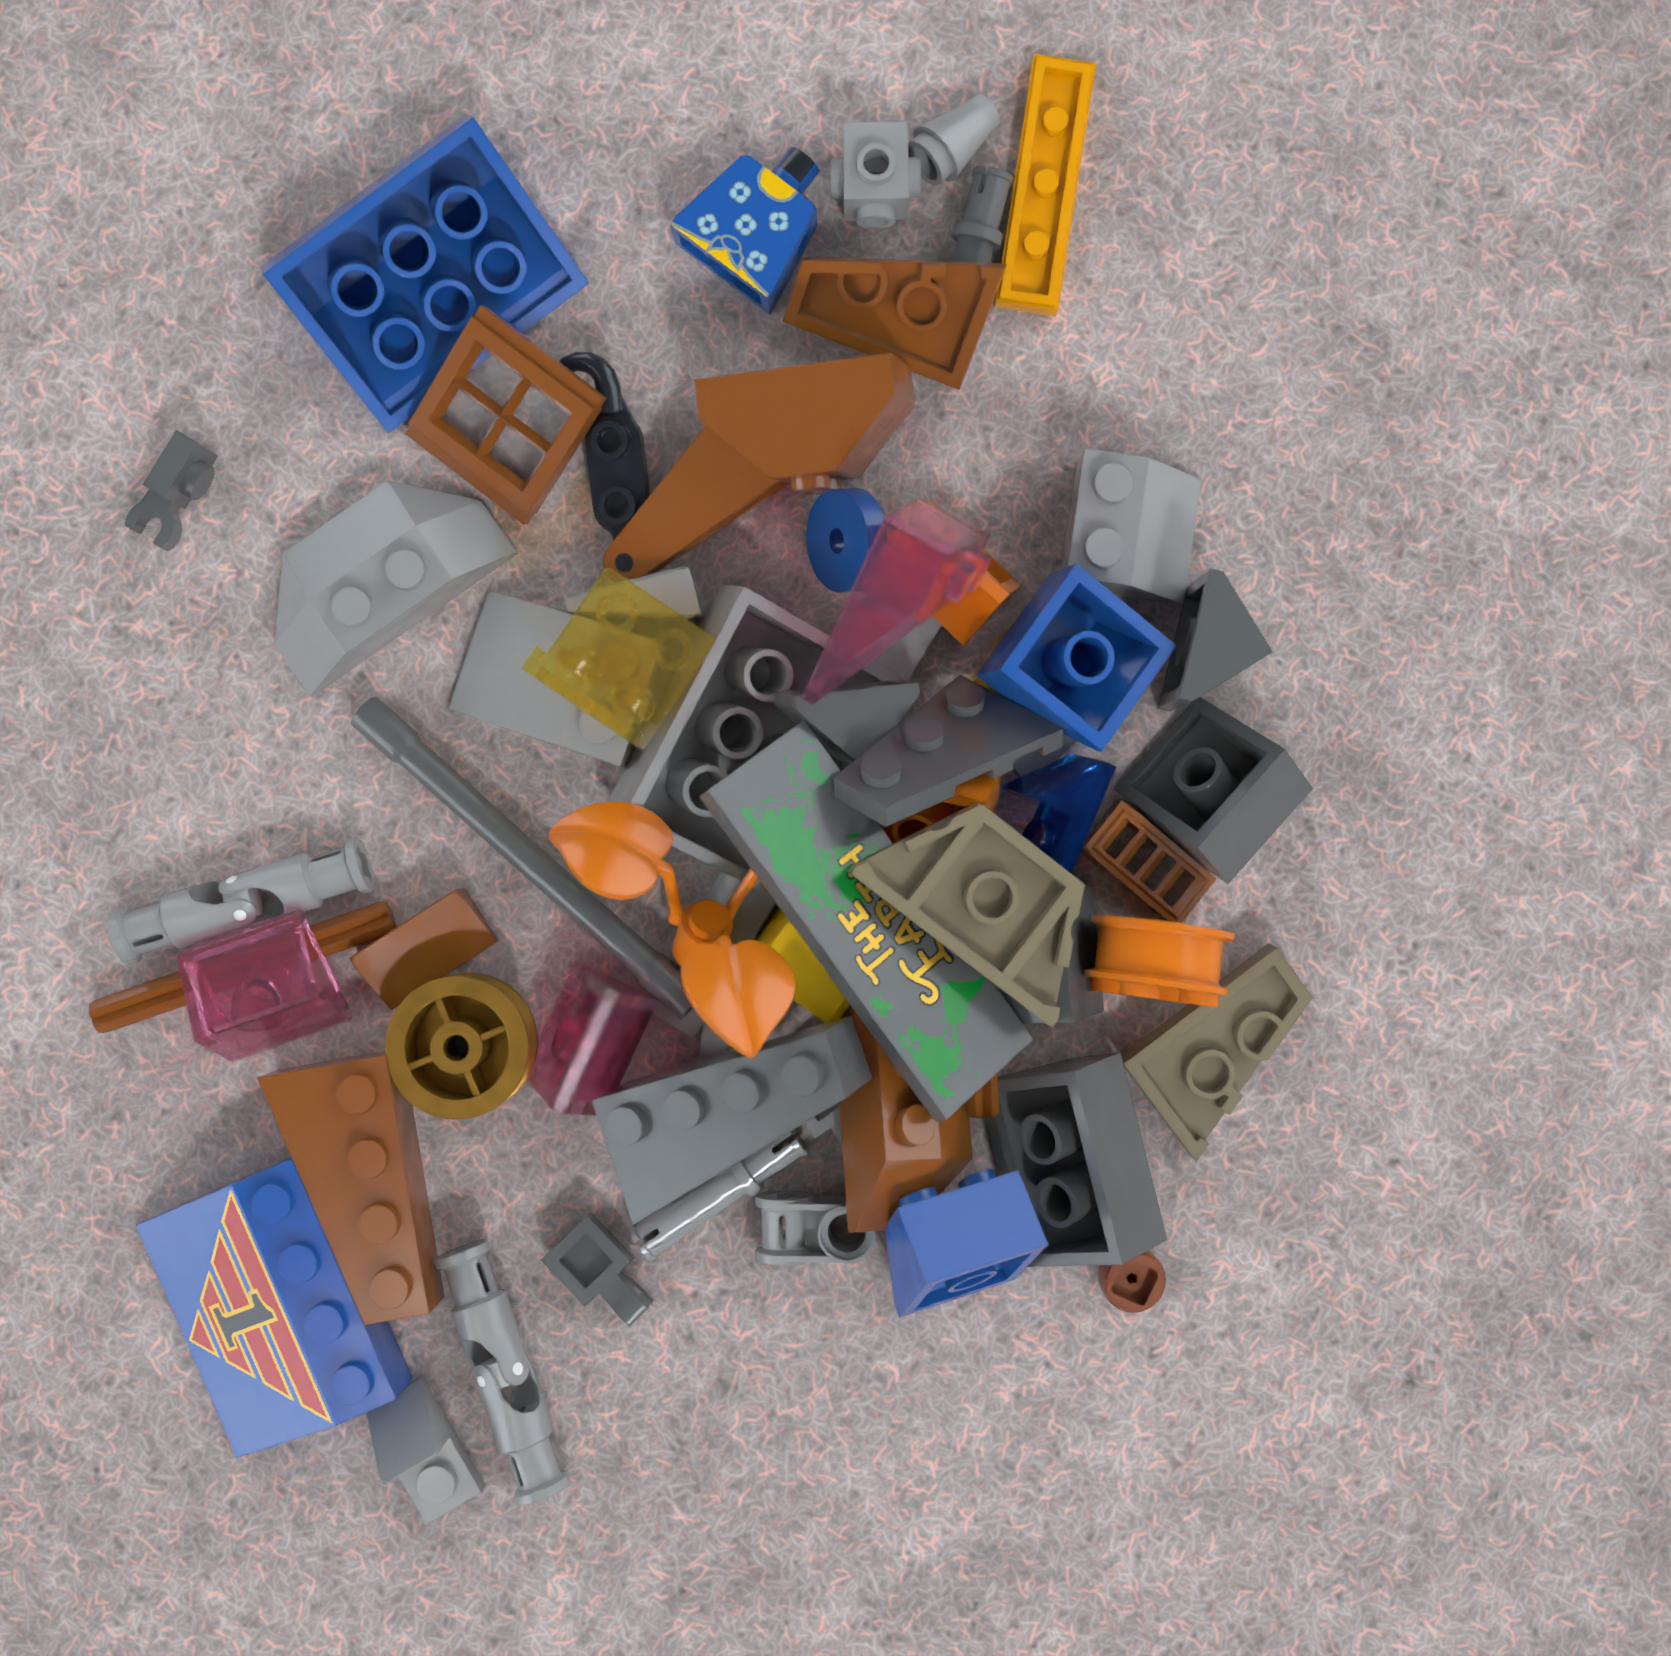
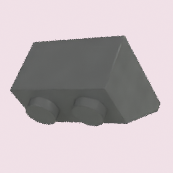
[1114,697,1313,884]

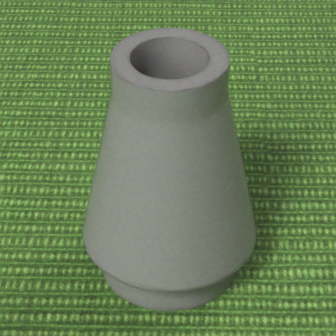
[908,94,1000,185]

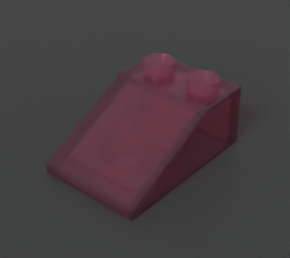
[802,498,991,704]

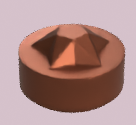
[1098,1250,1166,1313]

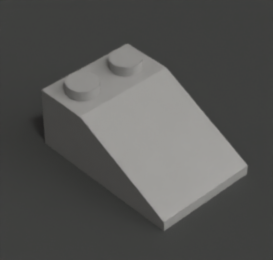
[449,590,669,769]

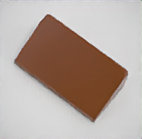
[349,888,499,1010]

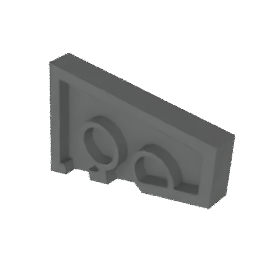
[833,675,1064,827]

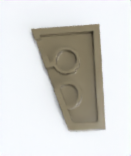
[1121,943,1313,1162]

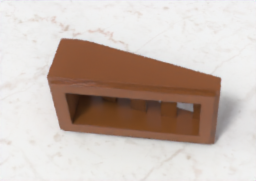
[1077,799,1216,923]

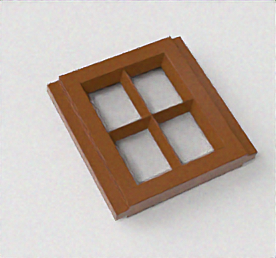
[405,306,607,525]

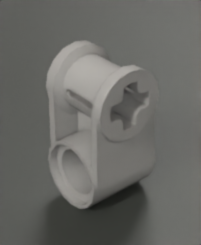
[755,1191,876,1266]

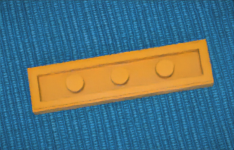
[994,54,1096,316]

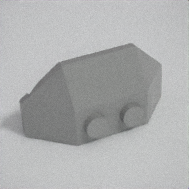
[274,480,518,697]

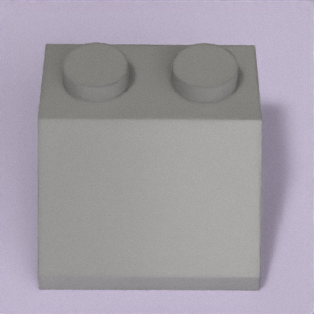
[1061,448,1201,605]

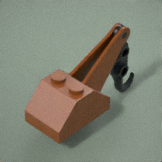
[559,352,915,583]

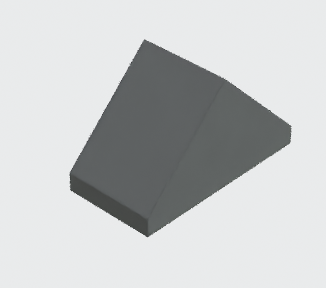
[774,679,920,764]

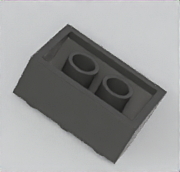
[986,1052,1167,1267]

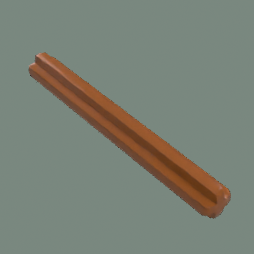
[89,901,396,1033]

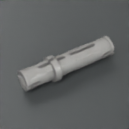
[629,1129,809,1261]

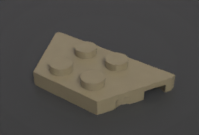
[847,803,1085,1027]

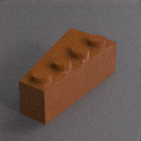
[257,1051,445,1325]

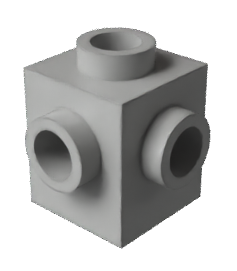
[831,121,921,229]

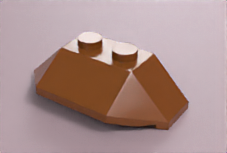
[839,1005,972,1233]

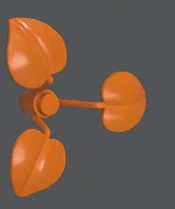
[548,801,795,1059]

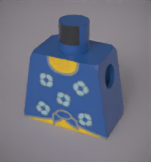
[670,147,820,315]

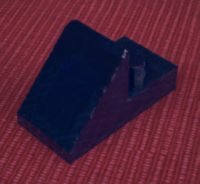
[1002,753,1116,873]

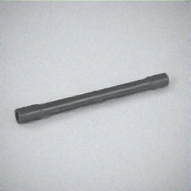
[351,697,694,1020]

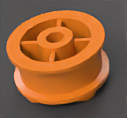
[1083,915,1235,1008]

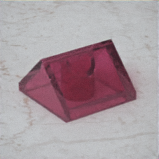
[177,909,353,1062]
[527,960,658,1116]

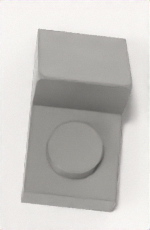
[366,1376,486,1525]

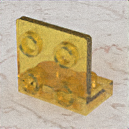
[521,568,715,751]

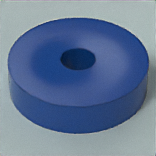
[806,488,889,593]

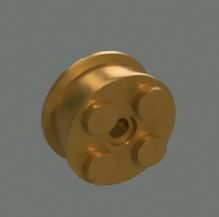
[385,972,538,1120]

